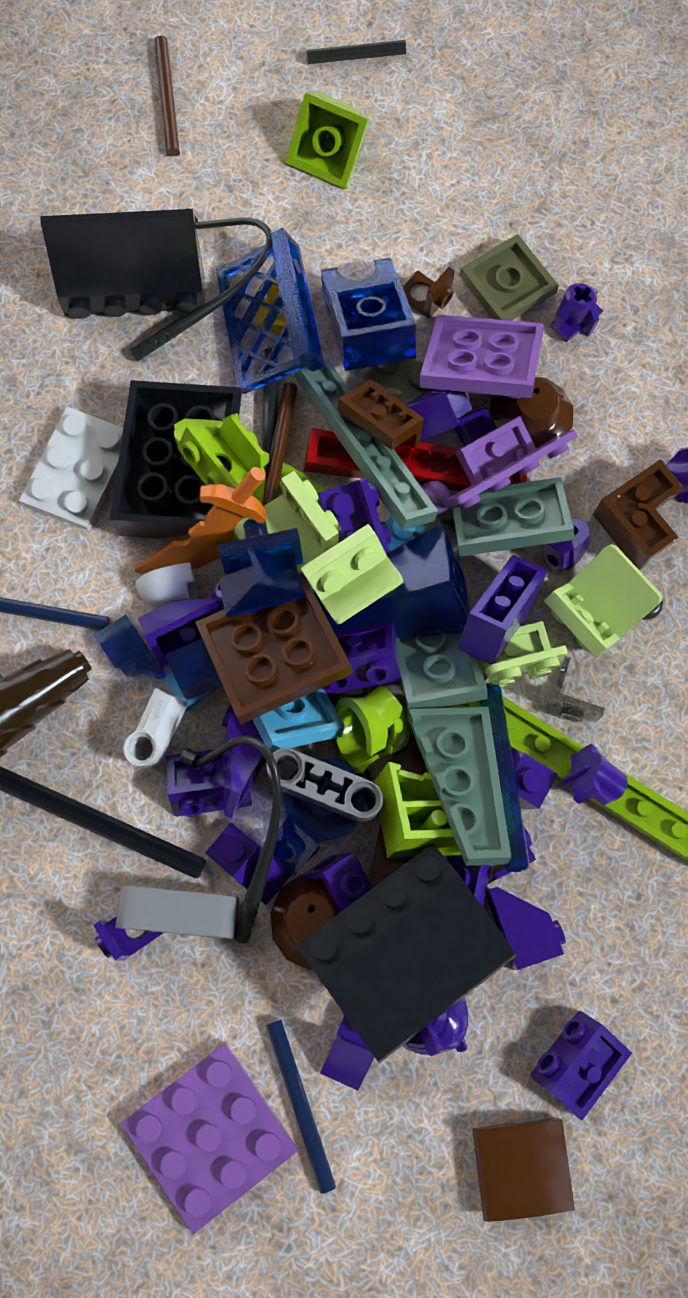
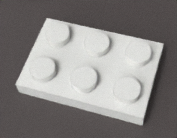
[19,406,123,531]

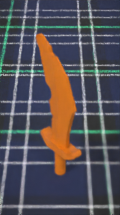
[134,467,266,573]

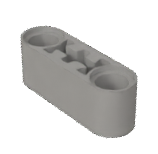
[267,748,383,823]
[115,886,239,939]

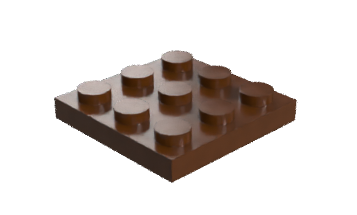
[196,574,353,725]

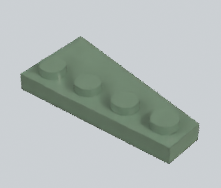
[407,707,511,866]

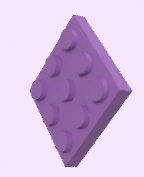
[420,314,544,398]
[121,1043,299,1235]

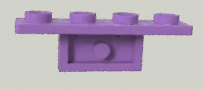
[443,416,578,510]

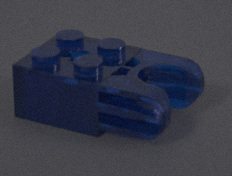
[320,257,416,371]

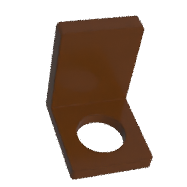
[397,267,455,319]

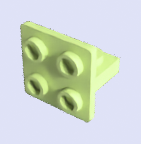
[300,524,404,624]

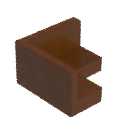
[592,459,684,571]

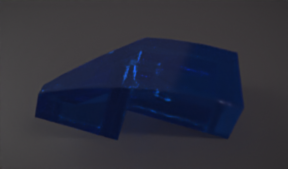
[93,614,167,679]

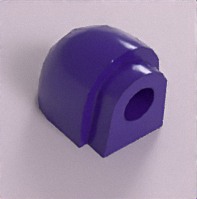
[541,518,590,572]

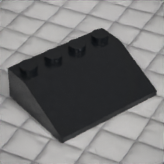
[40,209,205,319]
[109,380,242,539]
[296,843,516,1064]

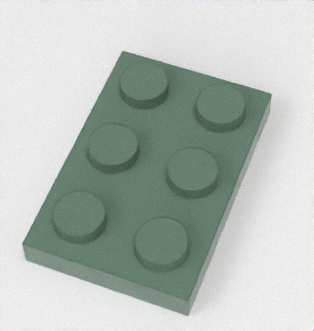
[451,477,574,557]
[386,604,487,709]

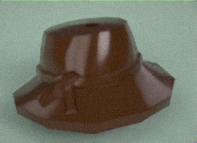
[491,377,574,448]
[270,875,340,970]

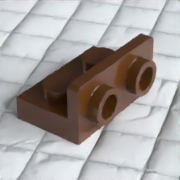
[337,379,424,450]

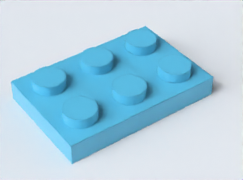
[252,688,345,752]

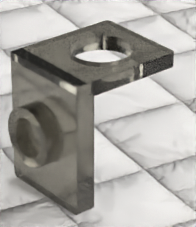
[546,656,605,723]

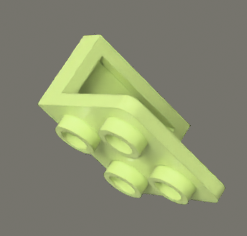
[234,471,341,587]
[544,544,662,658]
[478,621,568,689]

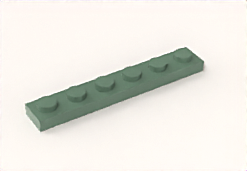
[295,359,438,530]

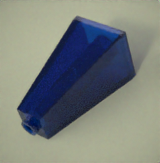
[314,525,471,638]

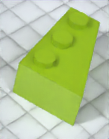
[373,762,519,858]

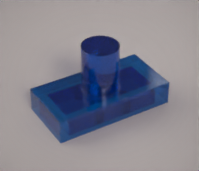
[218,519,303,580]

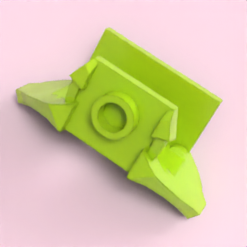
[174,413,269,518]

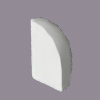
[135,562,199,609]

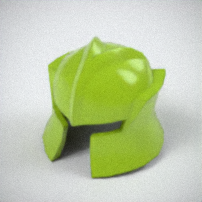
[334,685,411,773]

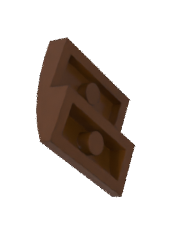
[472,1118,575,1222]

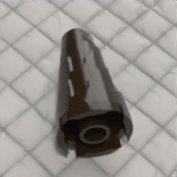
[0,649,92,758]

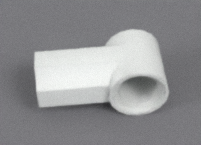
[123,688,188,768]

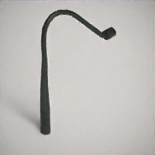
[130,208,273,361]
[180,735,281,944]

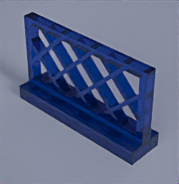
[216,227,325,394]

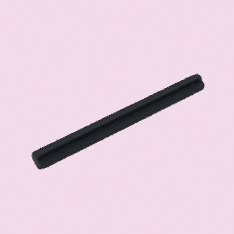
[0,766,206,878]

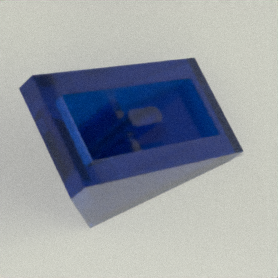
[219,550,305,618]

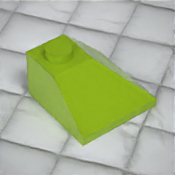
[285,91,370,189]

